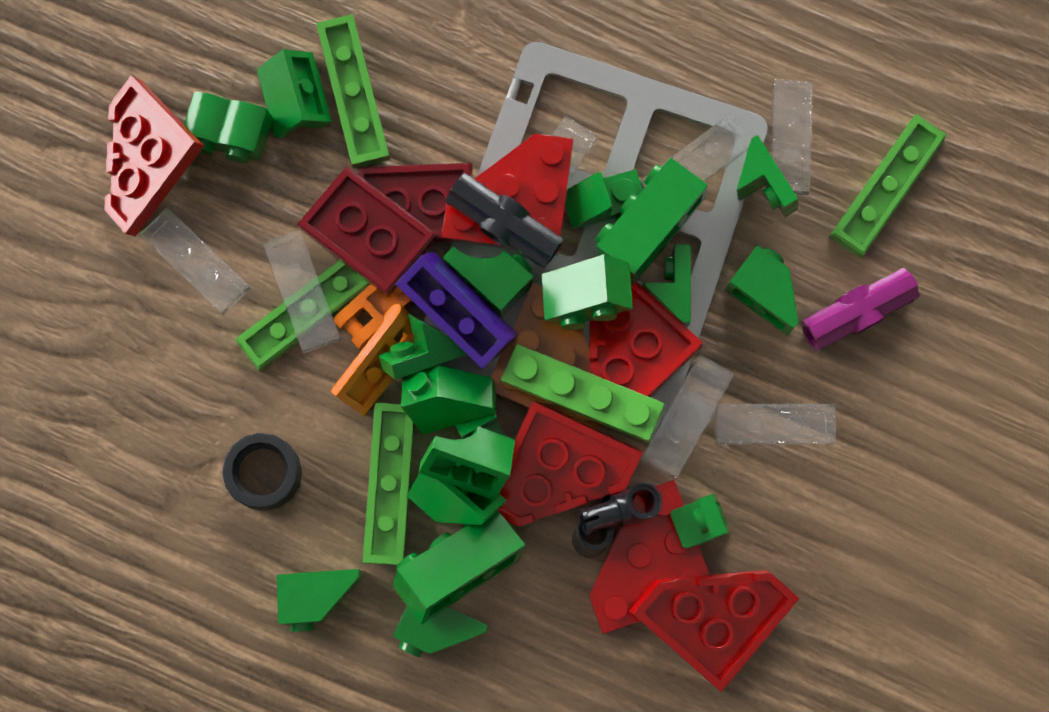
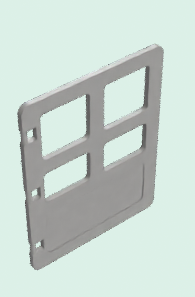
[424,42,768,440]

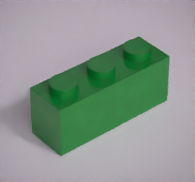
[595,157,708,285]
[393,511,525,624]

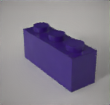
[396,252,519,369]

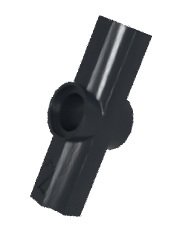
[445,173,564,269]

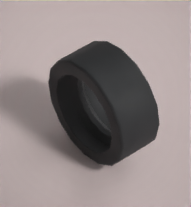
[222,433,302,511]

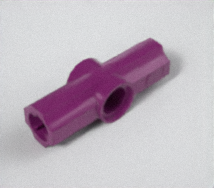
[800,268,920,352]

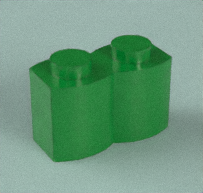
[184,92,273,164]

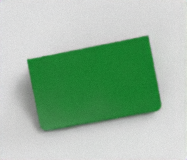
[257,49,332,138]

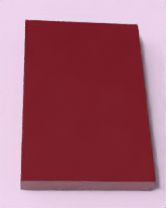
[357,163,473,242]
[297,166,438,297]

